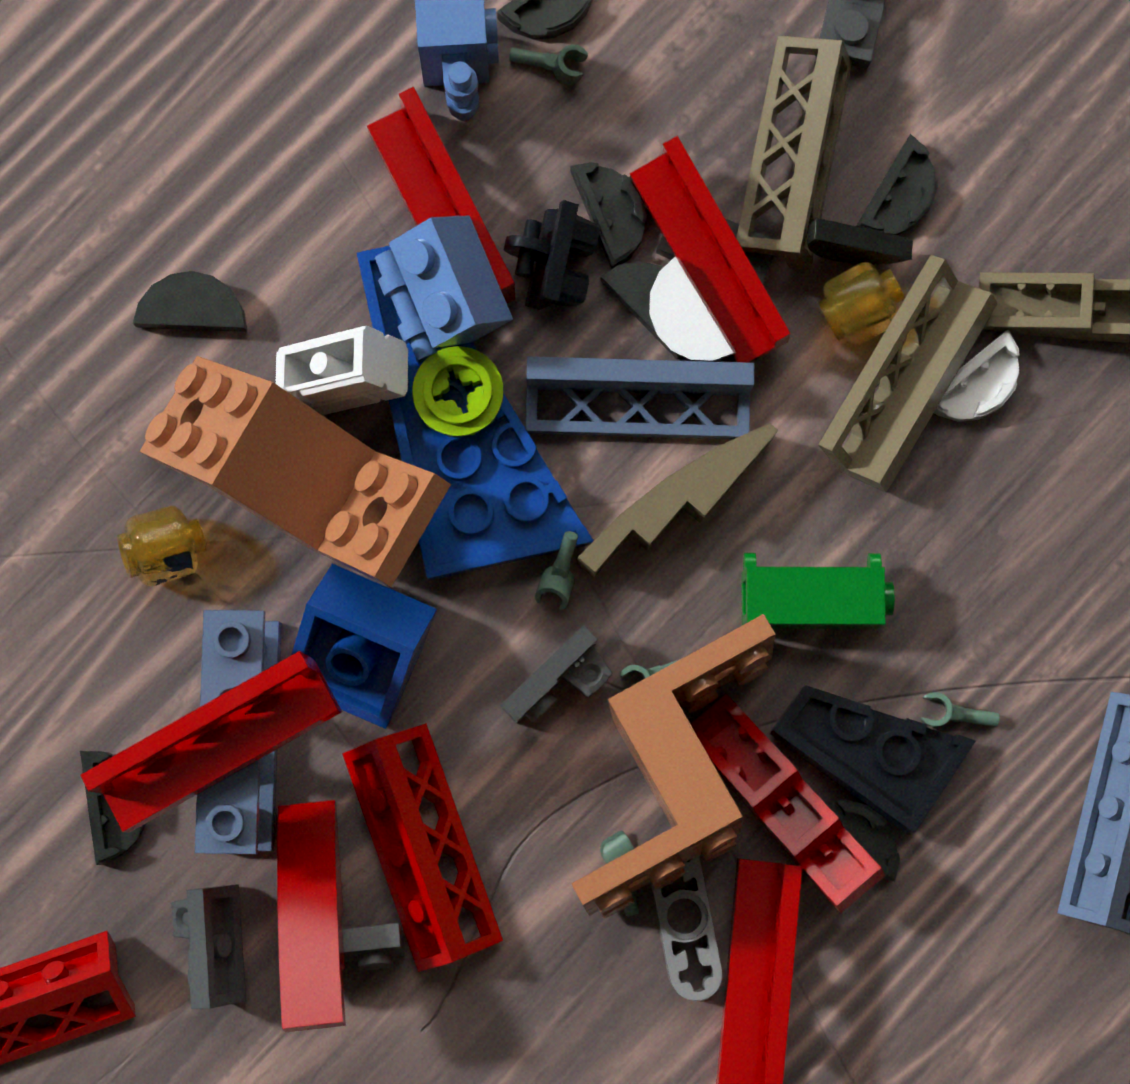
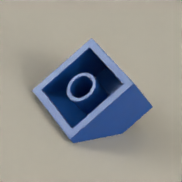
[291,563,437,729]

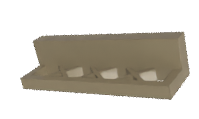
[736,35,852,270]
[818,255,998,492]

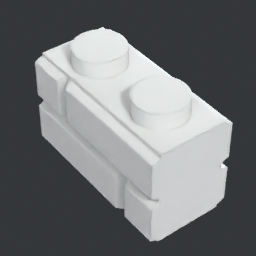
[276,326,408,415]

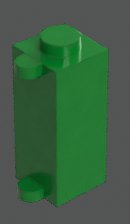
[741,553,895,629]

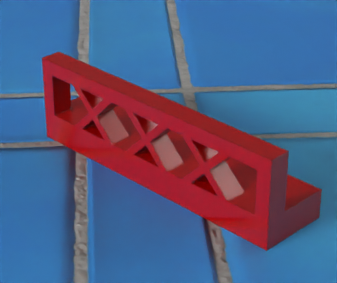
[367,87,515,304]
[629,136,791,363]
[80,651,342,833]
[342,723,503,972]
[716,858,803,1084]
[0,930,136,1065]

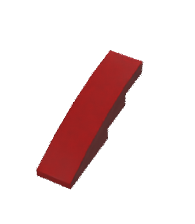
[690,694,885,913]
[277,800,346,1033]

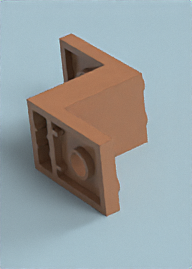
[139,356,451,587]
[571,614,776,918]

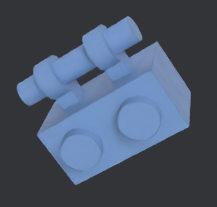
[415,0,499,121]
[375,216,513,362]

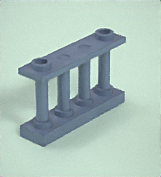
[195,610,282,854]

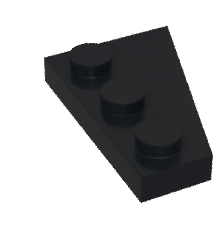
[769,685,976,835]

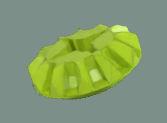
[412,346,503,438]

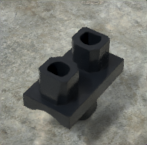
[503,200,601,310]

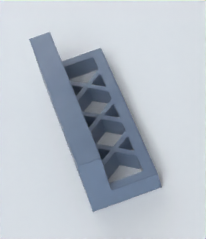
[526,356,754,439]
[1057,692,1130,934]

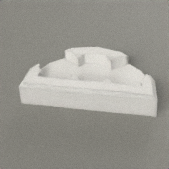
[649,256,737,361]
[934,330,1020,422]

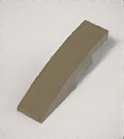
[979,272,1130,343]
[577,423,778,578]

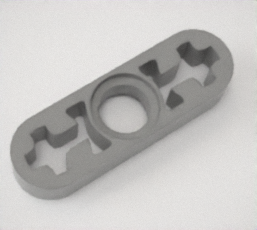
[650,855,722,1001]

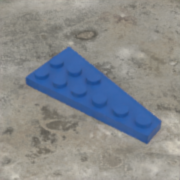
[356,245,594,581]

